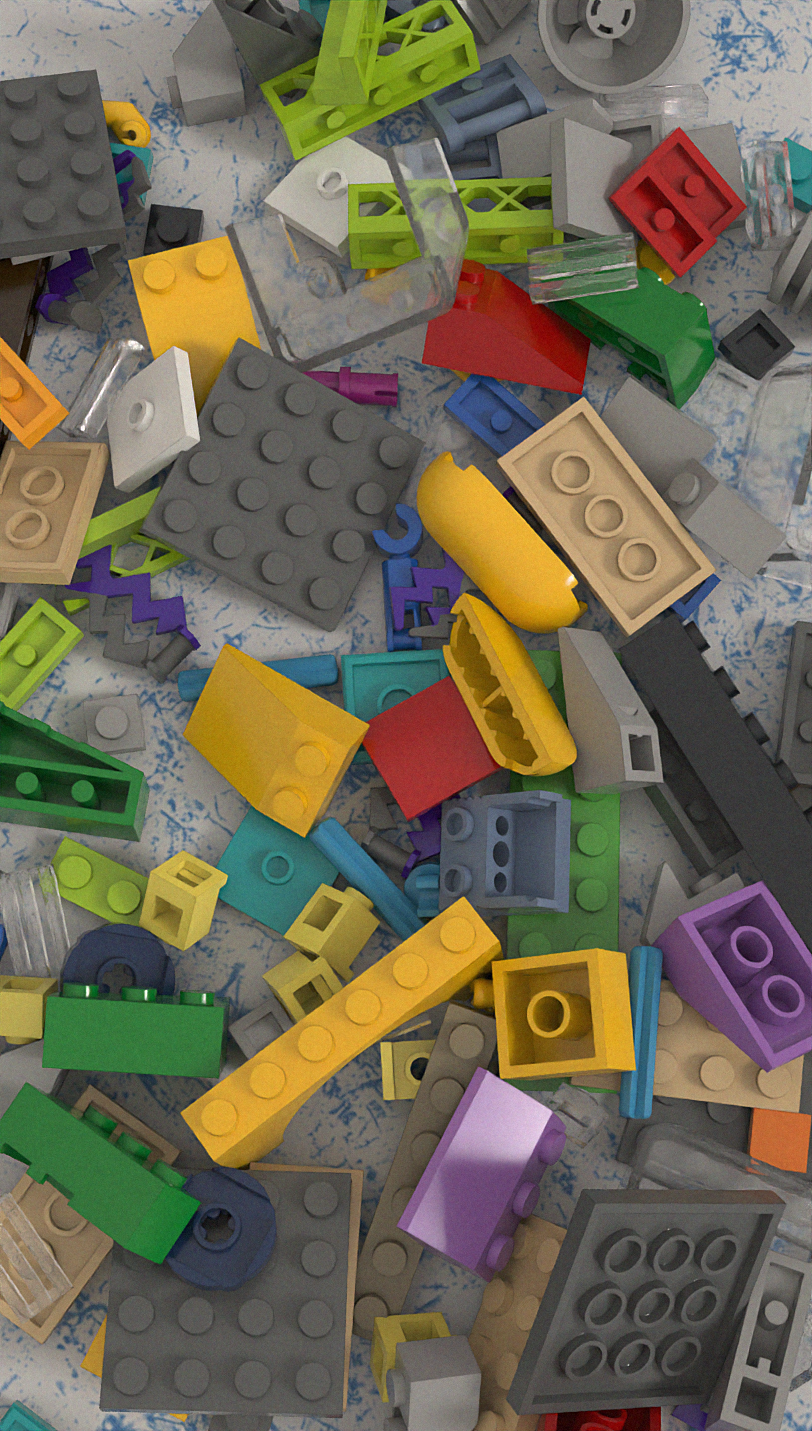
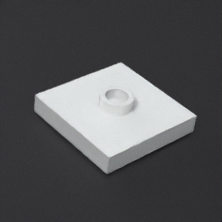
[264,136,409,258]
[104,346,200,494]

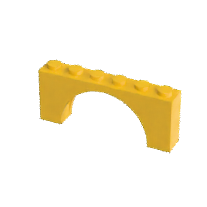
[180,896,505,1170]

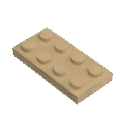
[495,397,717,638]
[569,976,804,1113]
[0,1084,183,1344]
[467,1213,567,1431]

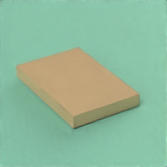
[0,441,111,585]

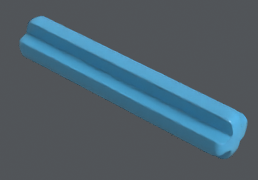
[177,654,339,702]
[309,817,429,942]
[619,946,663,1119]

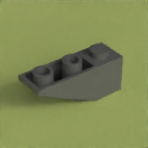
[212,0,323,99]

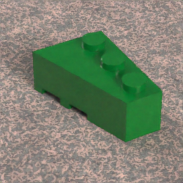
[541,237,717,410]
[0,701,150,842]
[42,982,230,1079]
[0,1082,201,1265]

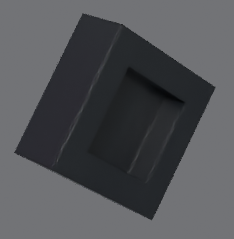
[143,204,204,256]
[717,309,795,386]

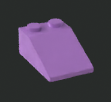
[651,880,812,1073]

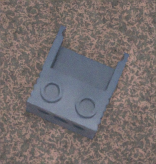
[439,790,571,917]

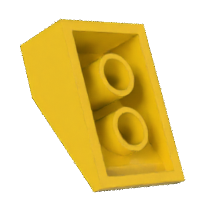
[127,235,261,415]
[182,643,370,838]

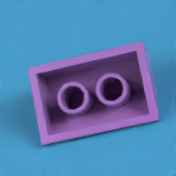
[397,1067,566,1283]

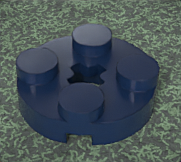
[60,923,175,995]
[165,1166,277,1292]

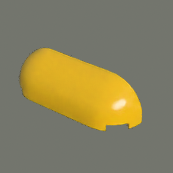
[416,451,588,634]
[443,592,577,777]

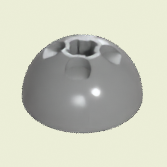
[537,0,690,95]

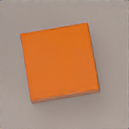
[746,1108,812,1173]

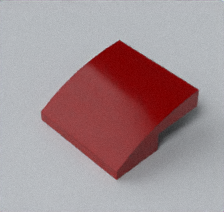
[608,127,747,279]
[361,676,504,822]

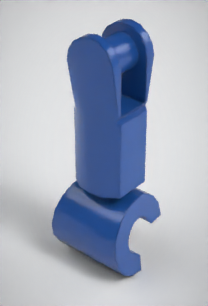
[372,503,424,652]

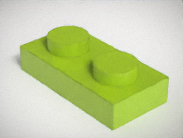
[0,597,84,711]
[39,836,149,928]

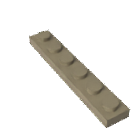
[352,1000,497,1341]

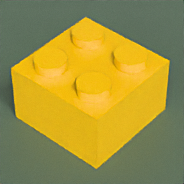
[492,948,636,1080]

